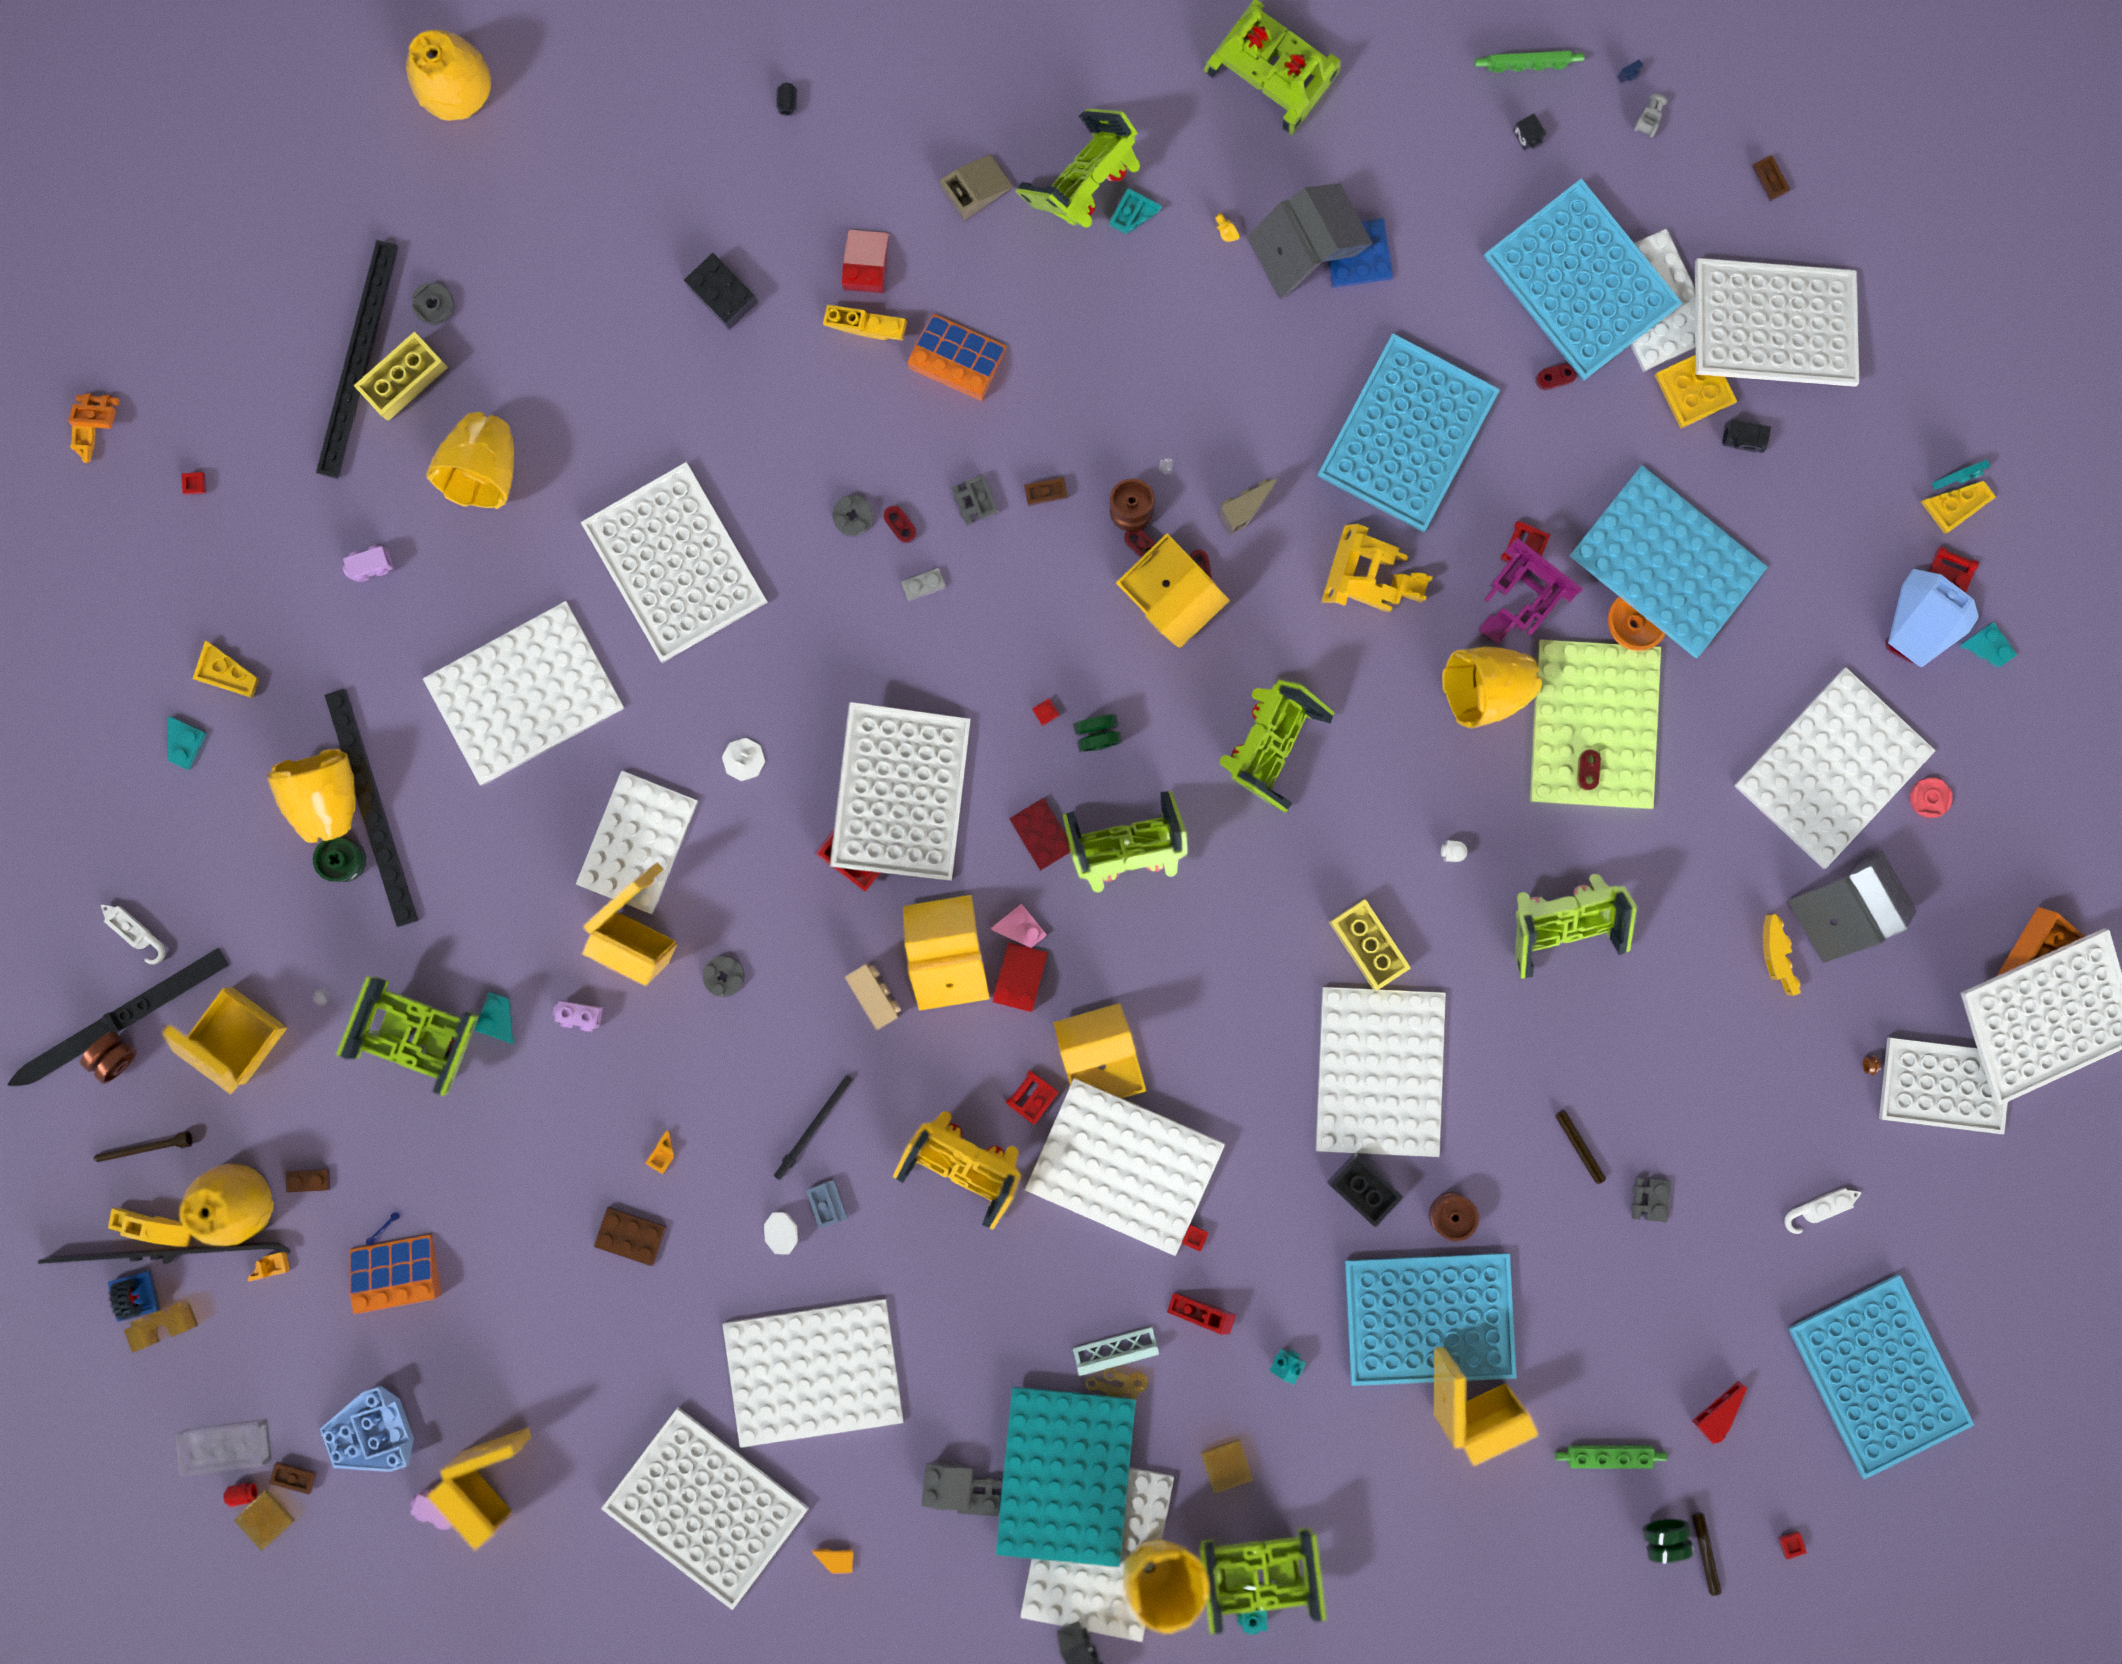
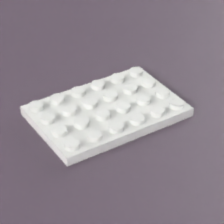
[1630,229,1696,372]
[576,771,698,914]
[1879,1038,2008,1134]

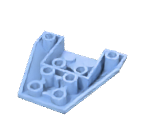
[1888,569,1979,667]
[320,1386,414,1472]

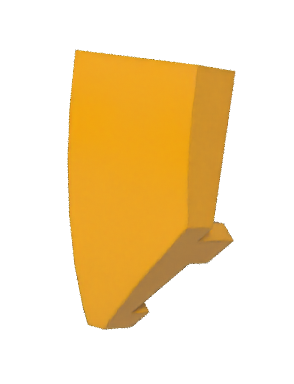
[70,426,96,463]
[645,1130,674,1175]
[248,1252,291,1282]
[812,1548,853,1573]

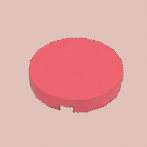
[1910,778,1953,818]

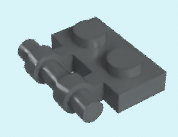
[952,474,999,525]
[1631,1177,1671,1222]
[957,1476,1001,1516]

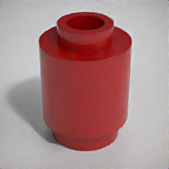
[223,1482,258,1507]

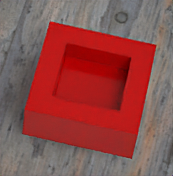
[181,472,206,495]
[1032,698,1060,727]
[1182,1224,1208,1252]
[1778,1531,1807,1560]

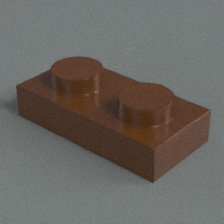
[1752,155,1791,201]
[1024,477,1068,506]
[286,1169,330,1193]
[269,1461,317,1495]

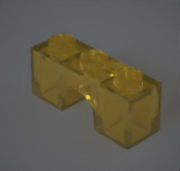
[123,1302,198,1353]

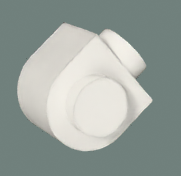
[1441,840,1467,862]

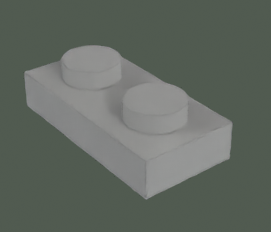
[901,568,946,602]

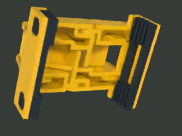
[893,1111,1021,1229]

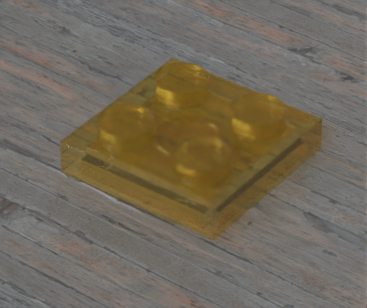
[1200,1439,1253,1494]
[234,1490,295,1551]

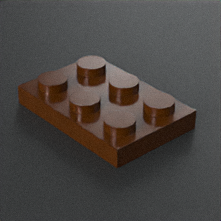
[594,1207,667,1266]

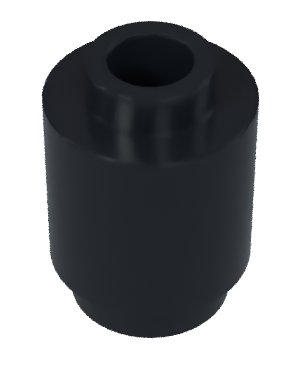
[776,83,797,116]

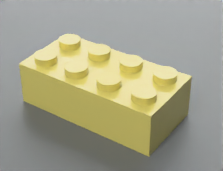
[354,331,448,421]
[1328,899,1411,991]

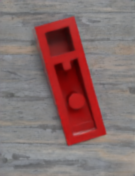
[1167,1293,1236,1335]
[1692,1381,1747,1445]

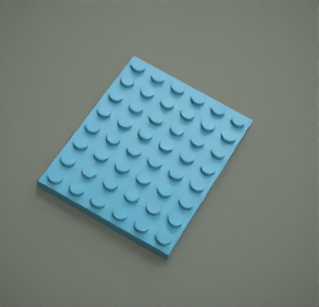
[1483,178,1683,381]
[1317,334,1500,533]
[1569,465,1768,658]
[1344,1253,1516,1386]
[1788,1274,1974,1480]

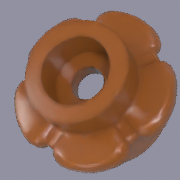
[1862,1055,1881,1076]

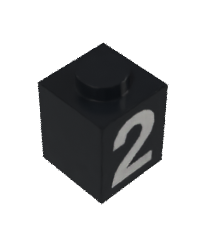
[1513,113,1546,151]

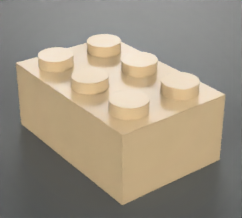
[845,964,902,1030]

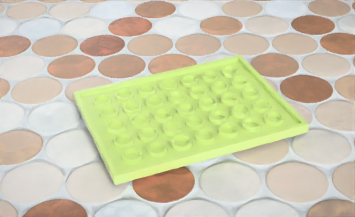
[1530,640,1661,809]

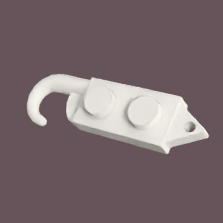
[101,905,166,965]
[1784,1187,1861,1234]

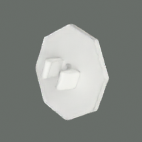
[722,738,766,781]
[764,1212,798,1254]

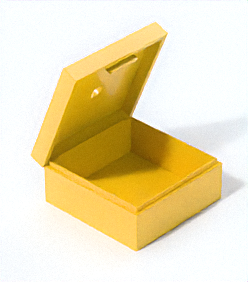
[1116,533,1230,649]
[583,862,677,986]
[903,895,990,1011]
[162,987,287,1094]
[1053,1003,1146,1098]
[1434,1347,1538,1466]
[427,1427,532,1551]

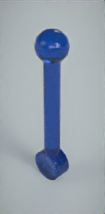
[366,1212,400,1246]

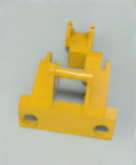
[1321,524,1433,612]

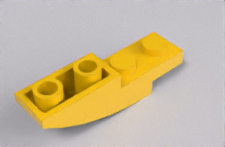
[823,305,907,341]
[1763,914,1801,996]
[108,1207,191,1247]

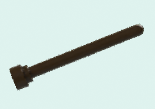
[93,1131,193,1162]

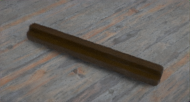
[1555,1110,1606,1184]
[1692,1512,1722,1596]

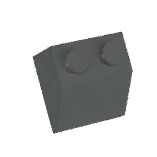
[921,1459,974,1510]

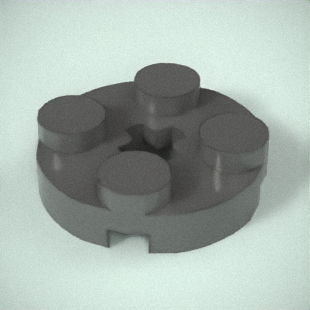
[412,283,455,326]
[832,495,874,537]
[703,956,745,997]

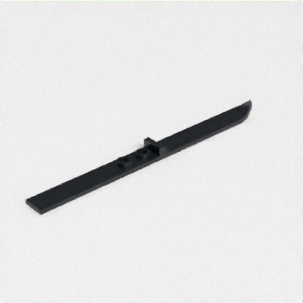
[8,948,229,1087]
[38,1242,291,1264]

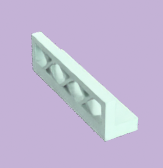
[1073,1327,1159,1376]

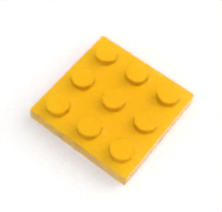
[1654,355,1737,429]

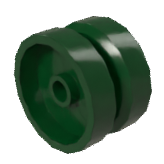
[1073,714,1123,752]
[313,837,367,882]
[1642,1519,1694,1563]

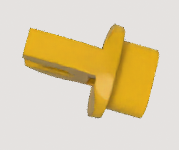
[1215,212,1240,242]

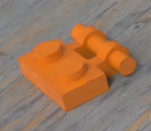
[68,393,120,429]

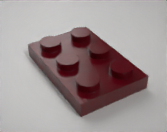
[1009,798,1071,871]

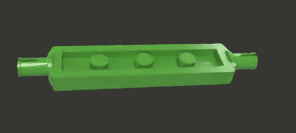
[1474,51,1584,73]
[1554,1445,1668,1469]

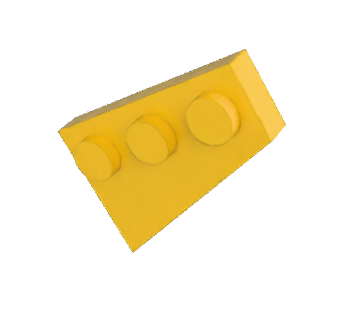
[1921,481,1996,534]
[192,640,260,698]

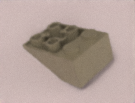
[940,154,1013,221]
[1218,478,1277,535]

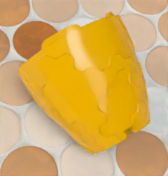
[406,30,491,121]
[426,412,514,509]
[1442,646,1542,728]
[266,749,355,843]
[180,1164,274,1246]
[1122,1540,1209,1633]

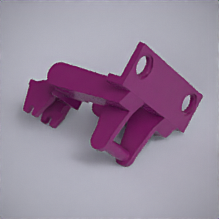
[1478,538,1583,645]

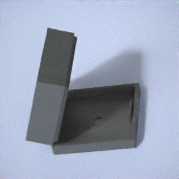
[1247,183,1373,298]
[1788,850,1917,963]

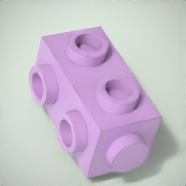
[343,545,394,582]
[553,1000,603,1032]
[410,1489,452,1530]

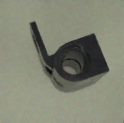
[1722,419,1771,453]

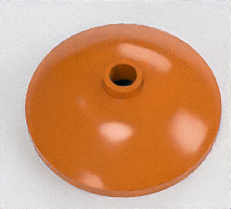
[1607,597,1665,651]

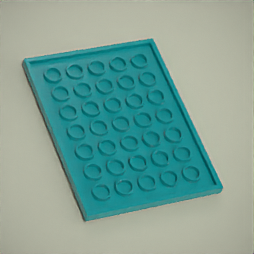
[996,1386,1136,1568]

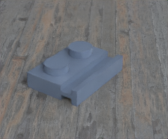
[806,1179,848,1229]

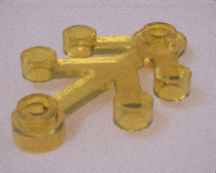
[1085,1367,1148,1415]

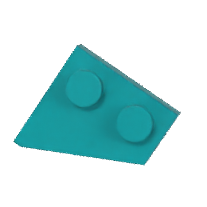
[1109,188,1162,235]
[1932,459,1991,490]
[1959,622,2017,668]
[167,716,207,770]
[475,992,515,1044]

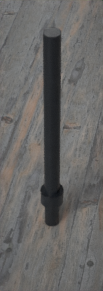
[773,1075,853,1180]

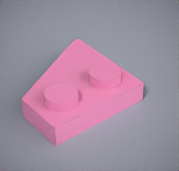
[991,904,1047,948]

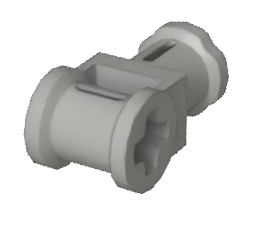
[1633,94,1667,138]

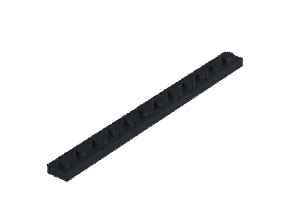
[316,240,398,479]
[324,689,419,927]

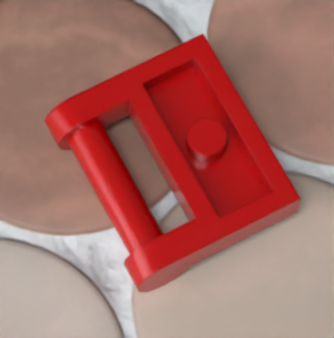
[1500,521,1551,572]
[1928,546,1979,593]
[1005,1070,1059,1125]

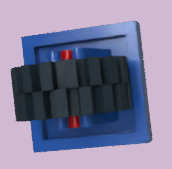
[107,1270,161,1322]

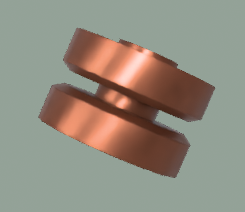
[1110,479,1155,532]
[80,1031,137,1084]
[1429,1193,1479,1242]

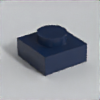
[1617,59,1643,83]

